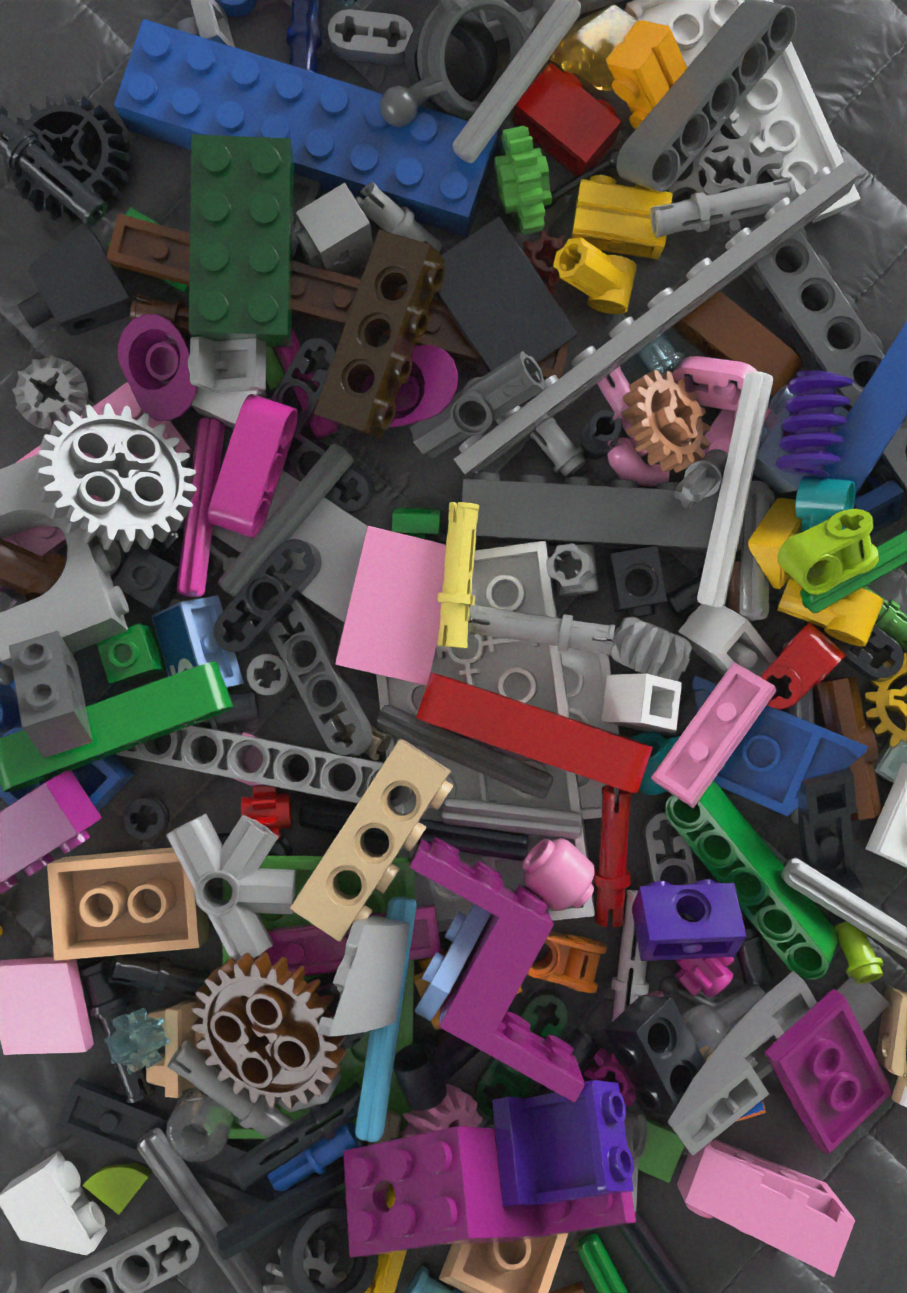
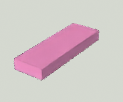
[651,662,776,808]

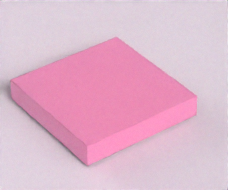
[0,957,94,1055]

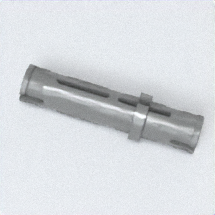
[650,176,797,238]
[469,604,615,656]
[167,1040,296,1150]

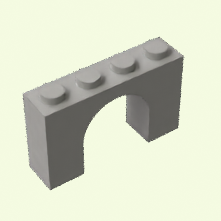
[0,455,129,668]

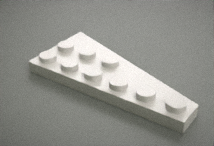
[624,0,860,223]

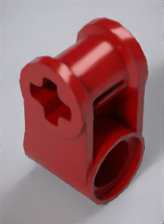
[760,622,847,710]

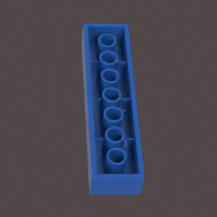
[114,19,497,237]

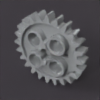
[35,403,196,552]

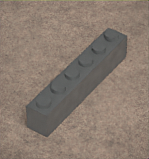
[462,472,743,554]

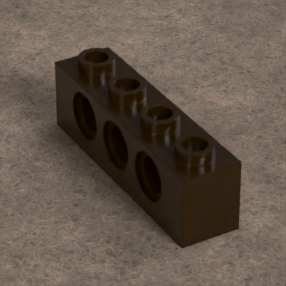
[314,229,446,440]

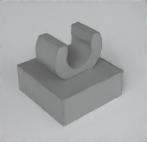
[177,0,235,47]

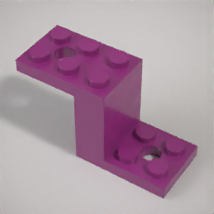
[409,837,585,1103]
[343,1126,636,1258]

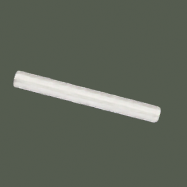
[697,371,773,607]

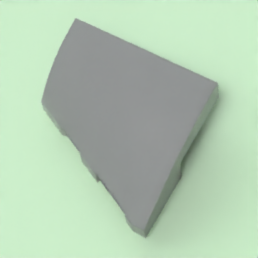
[318,915,410,1036]

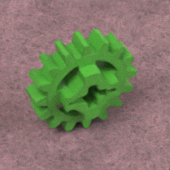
[494,125,552,235]

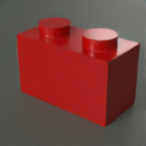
[513,63,622,177]

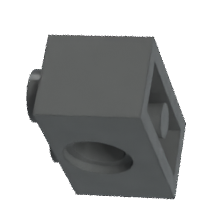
[9,631,93,758]

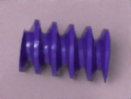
[775,370,853,477]

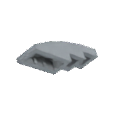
[668,971,817,1156]

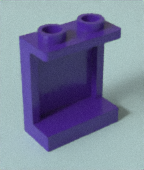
[492,1080,634,1207]

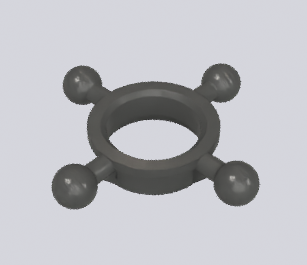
[380,0,555,156]

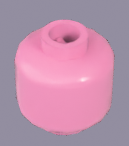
[522,838,595,911]

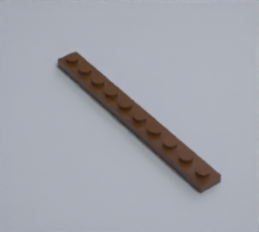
[106,214,570,380]

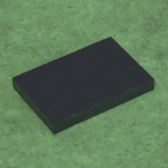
[435,216,578,373]

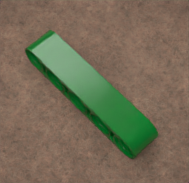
[0,662,234,793]
[665,780,839,980]

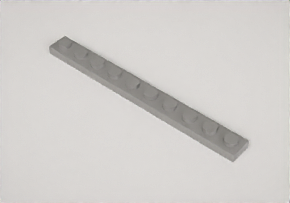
[454,161,858,479]

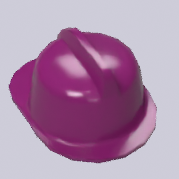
[118,314,198,421]
[362,345,458,428]

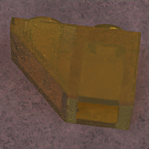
[549,4,639,91]

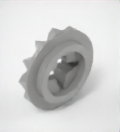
[12,355,88,430]

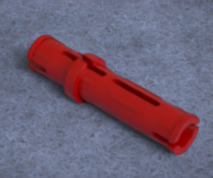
[593,785,632,928]

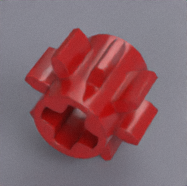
[241,785,292,840]

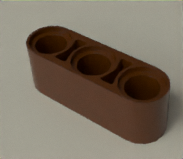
[672,291,803,403]

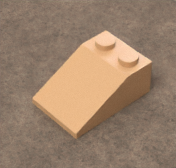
[439,1233,568,1293]

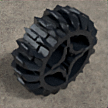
[6,93,133,224]

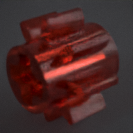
[523,230,566,293]

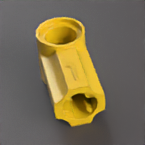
[553,237,637,315]
[778,577,884,646]

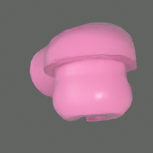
[608,437,669,487]

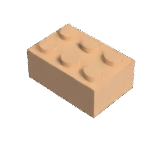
[47,847,210,961]

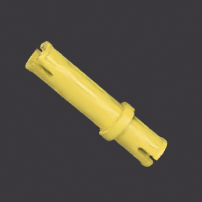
[437,502,479,648]

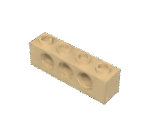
[290,740,453,942]

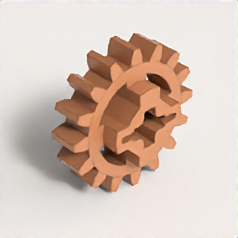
[622,370,710,473]

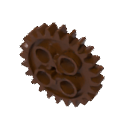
[191,952,347,1109]

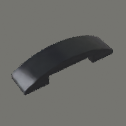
[798,768,865,928]

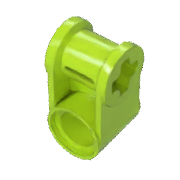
[778,509,879,595]

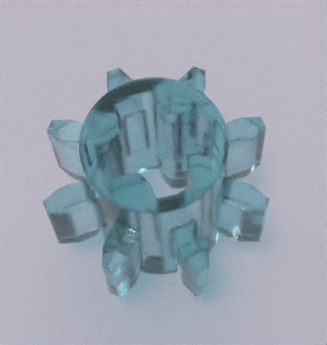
[104,1008,170,1074]

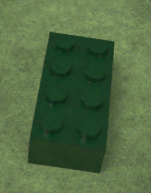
[189,134,294,347]

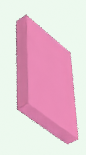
[335,526,446,685]

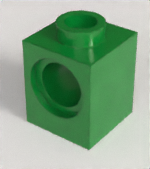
[96,624,167,685]

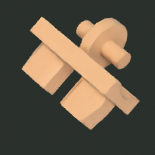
[146,999,211,1098]

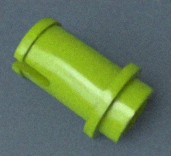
[835,921,884,984]

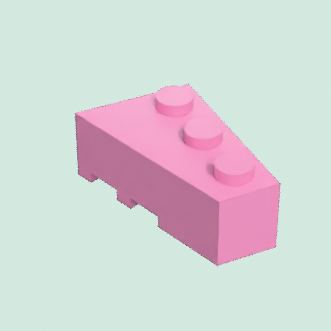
[677,1139,855,1277]

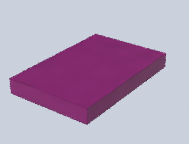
[764,989,893,1155]

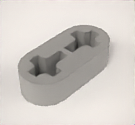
[328,9,413,65]

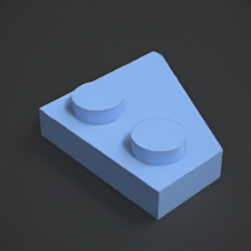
[414,904,491,1021]

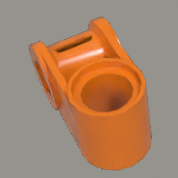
[527,931,608,993]

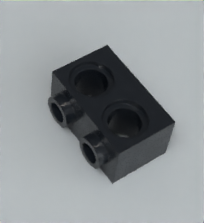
[604,996,706,1115]

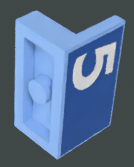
[151,595,244,689]

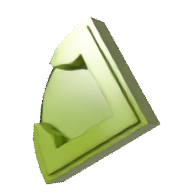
[83,1163,152,1215]

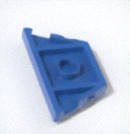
[692,675,868,816]

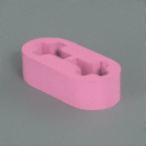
[672,356,756,411]

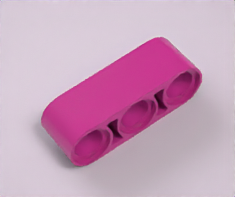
[208,394,298,538]

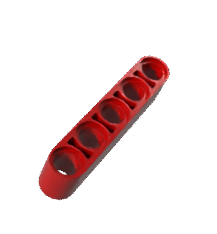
[416,672,653,793]

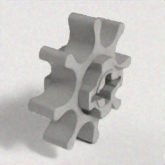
[668,119,784,235]

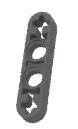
[264,594,372,756]

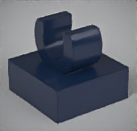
[853,476,904,535]

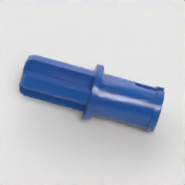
[268,1121,361,1191]

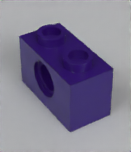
[631,879,746,961]

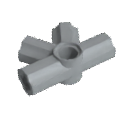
[166,814,296,961]

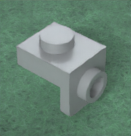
[188,336,266,393]

